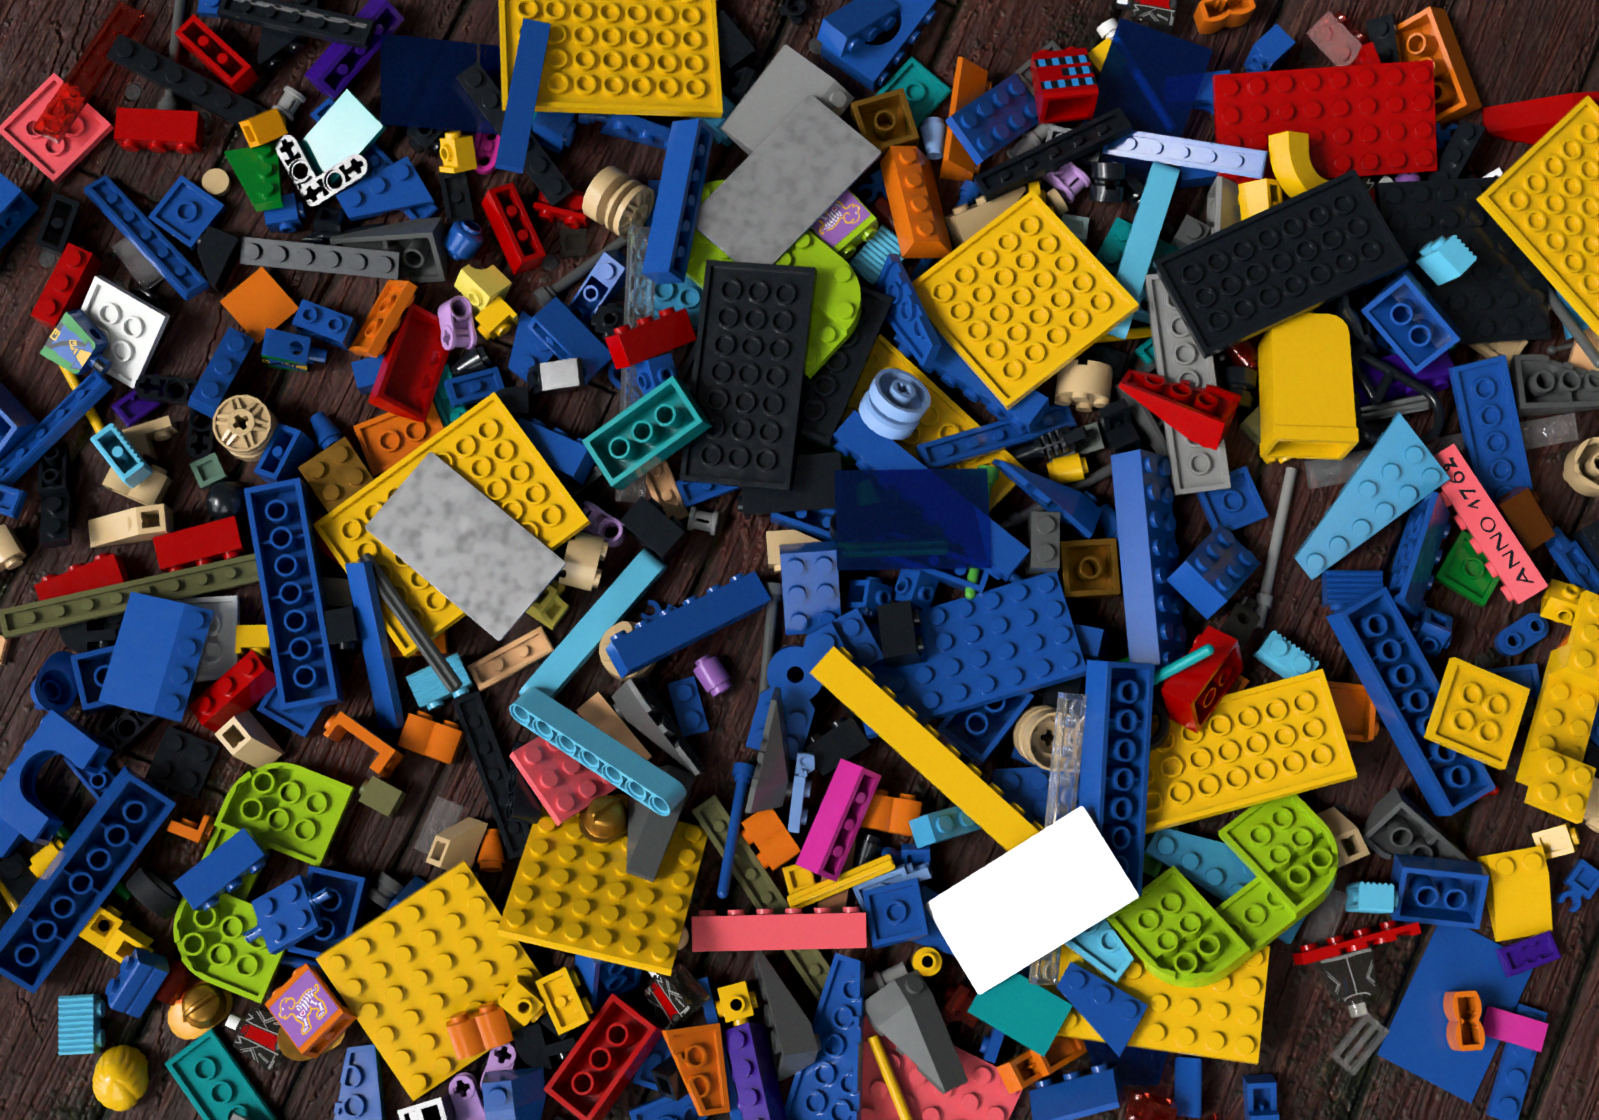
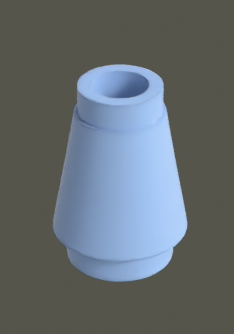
[920,117,947,160]

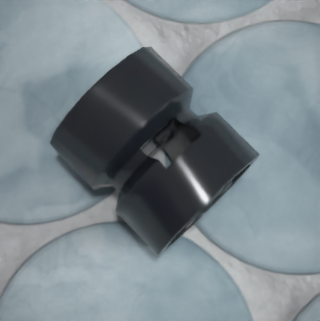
[1089,161,1127,202]
[1222,366,1259,414]

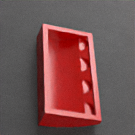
[368,303,450,423]

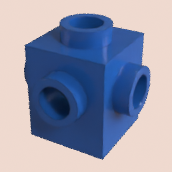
[635,353,679,395]
[891,568,939,610]
[846,577,893,619]
[1409,607,1453,658]

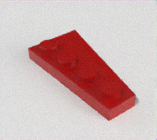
[1292,919,1422,965]

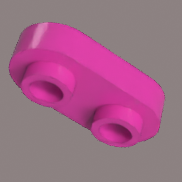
[474,121,500,175]

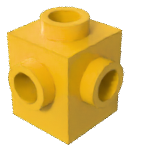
[1540,579,1585,626]
[715,981,758,1027]

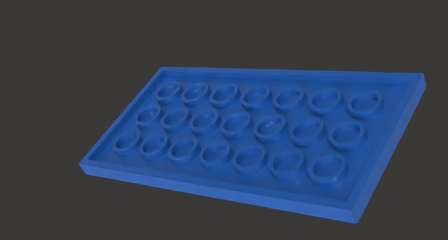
[863,573,1086,739]

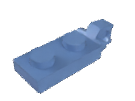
[788,751,815,833]
[852,862,933,912]

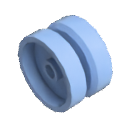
[859,368,931,440]

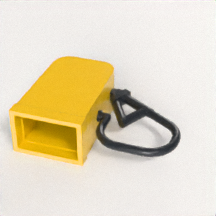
[1258,310,1444,460]

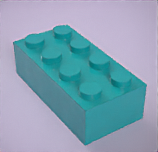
[582,375,712,491]

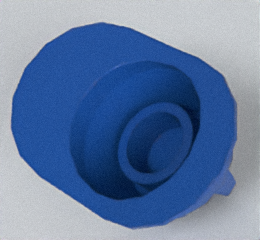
[30,651,79,713]

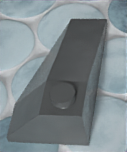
[612,677,707,776]
[745,687,794,814]
[1361,786,1474,862]

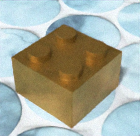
[850,88,919,161]
[298,437,374,513]
[1057,538,1121,600]

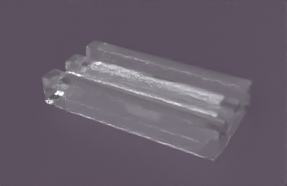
[1330,1012,1390,1076]

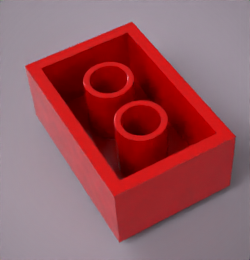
[1161,625,1244,733]

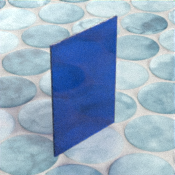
[1075,18,1213,184]
[381,34,501,135]
[834,468,992,570]

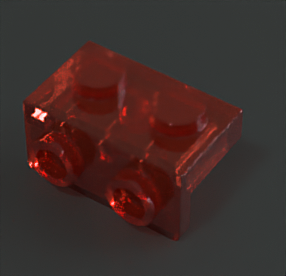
[1306,10,1369,66]

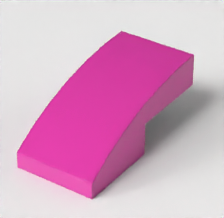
[1482,1006,1548,1052]

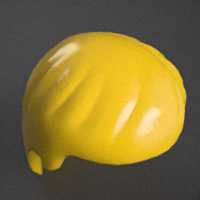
[92,1045,149,1111]

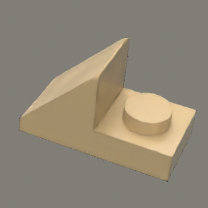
[122,415,179,460]

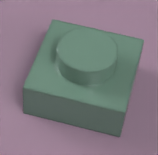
[190,452,228,491]

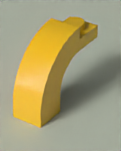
[1269,131,1329,198]

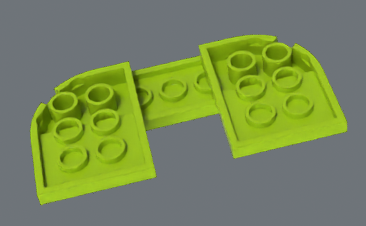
[686,180,862,378]
[173,762,355,1004]
[1106,794,1338,988]

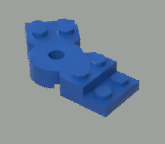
[746,607,883,761]

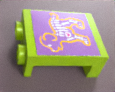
[809,189,878,260]

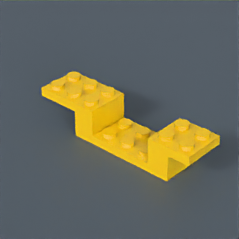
[1515,590,1599,824]

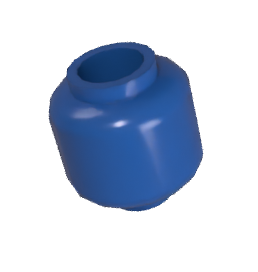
[444,219,484,261]

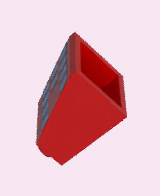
[1030,47,1099,124]

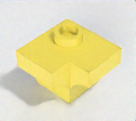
[454,264,512,317]
[526,579,569,630]

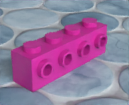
[796,759,881,882]

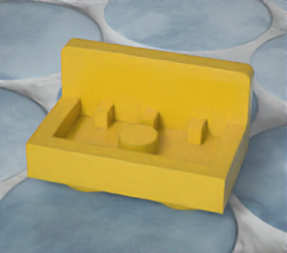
[535,966,593,1035]

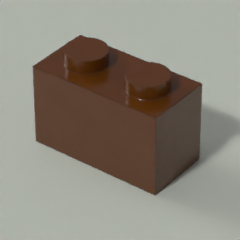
[1493,486,1555,553]

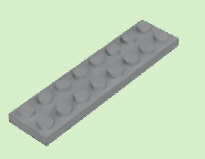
[1144,274,1231,496]

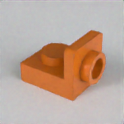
[167,814,216,844]

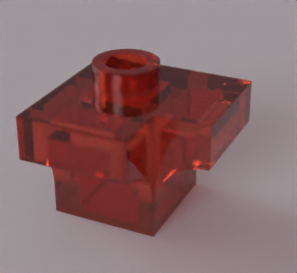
[940,984,978,1028]
[1124,1089,1178,1120]

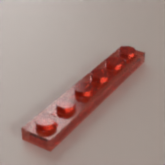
[33,1,144,144]

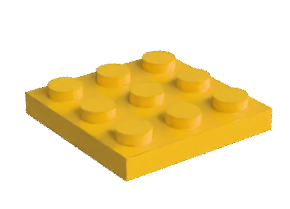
[1424,657,1530,770]

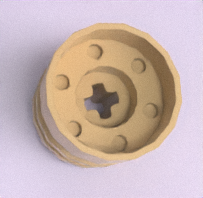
[582,166,655,239]
[213,395,279,462]
[1013,705,1083,772]

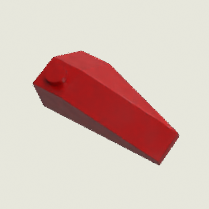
[1481,91,1599,145]
[1118,369,1242,450]

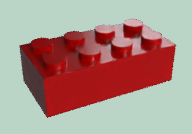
[543,993,666,1120]

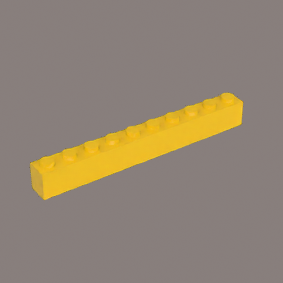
[809,646,1044,852]

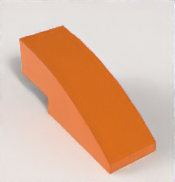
[996,1036,1088,1094]

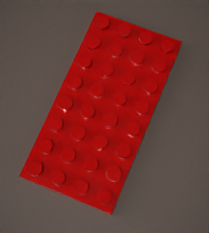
[1212,60,1437,184]

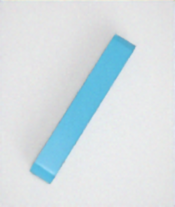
[1107,161,1180,340]
[519,548,667,699]
[509,687,686,816]

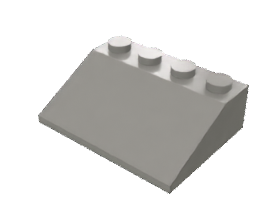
[720,44,854,155]

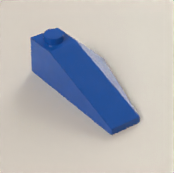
[992,459,1102,538]
[482,1066,547,1120]

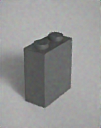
[1025,511,1060,579]

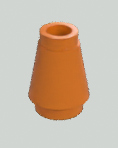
[477,829,506,872]

